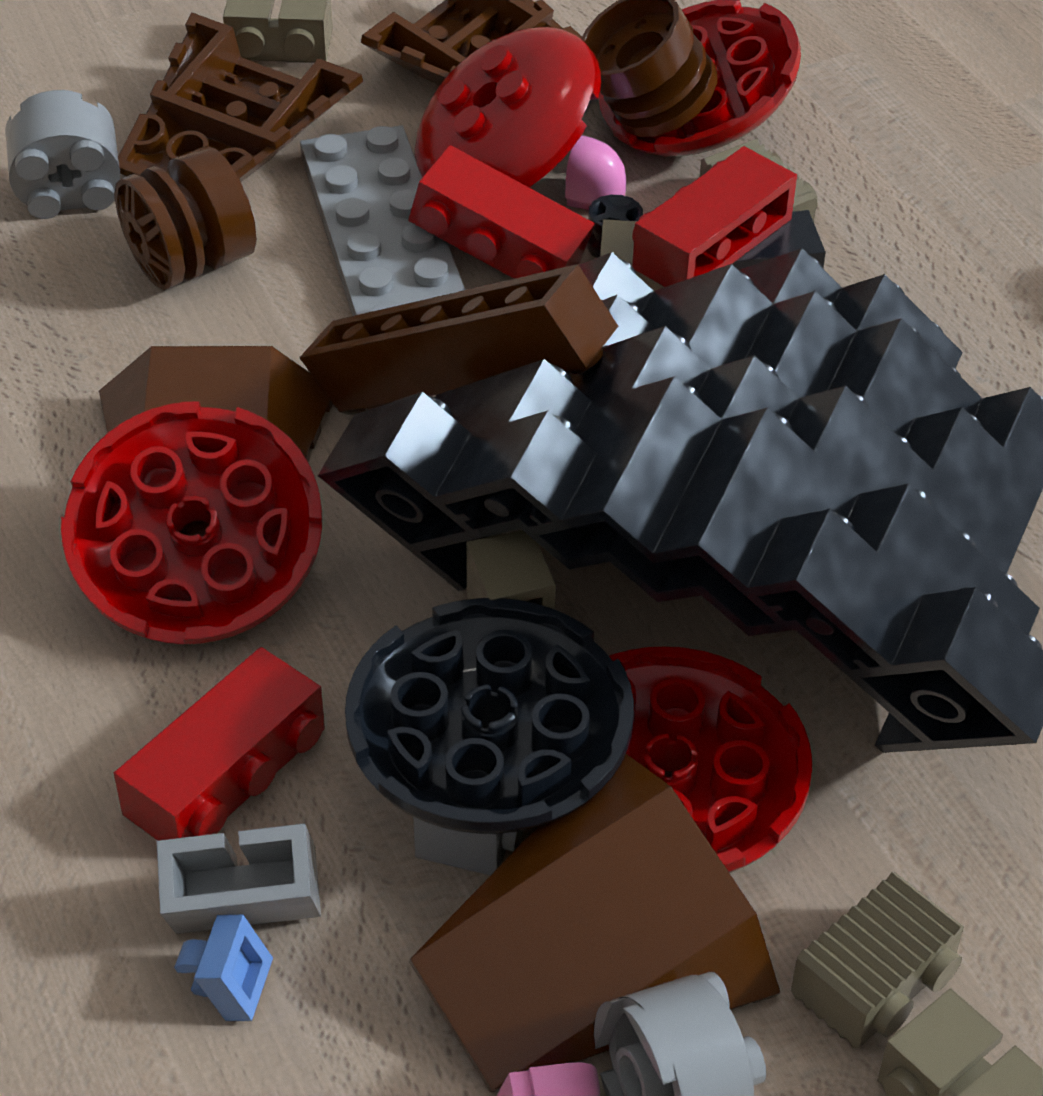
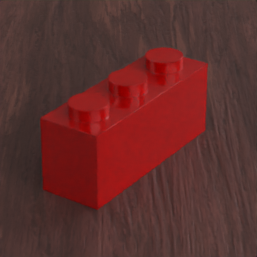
[408,145,595,279]
[632,146,797,287]
[114,647,325,841]

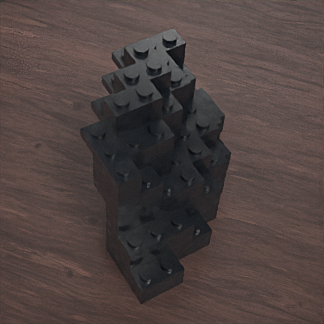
[318,248,1043,753]

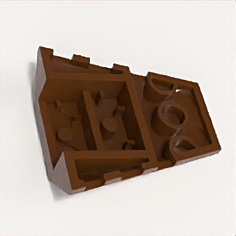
[361,0,582,85]
[118,12,363,182]
[99,346,333,537]
[409,754,781,1092]

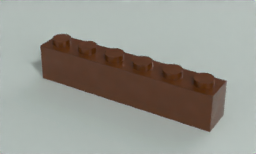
[299,264,619,412]

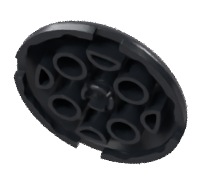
[345,598,634,834]

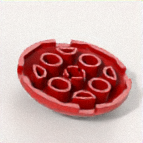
[599,0,801,157]
[415,27,601,187]
[61,401,322,644]
[609,646,812,873]

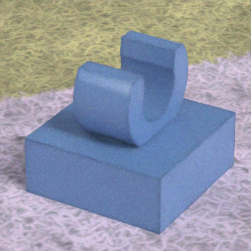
[174,914,273,1021]

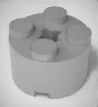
[5,90,120,219]
[594,972,766,1096]

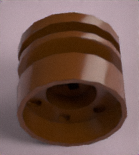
[582,0,718,137]
[114,145,257,291]

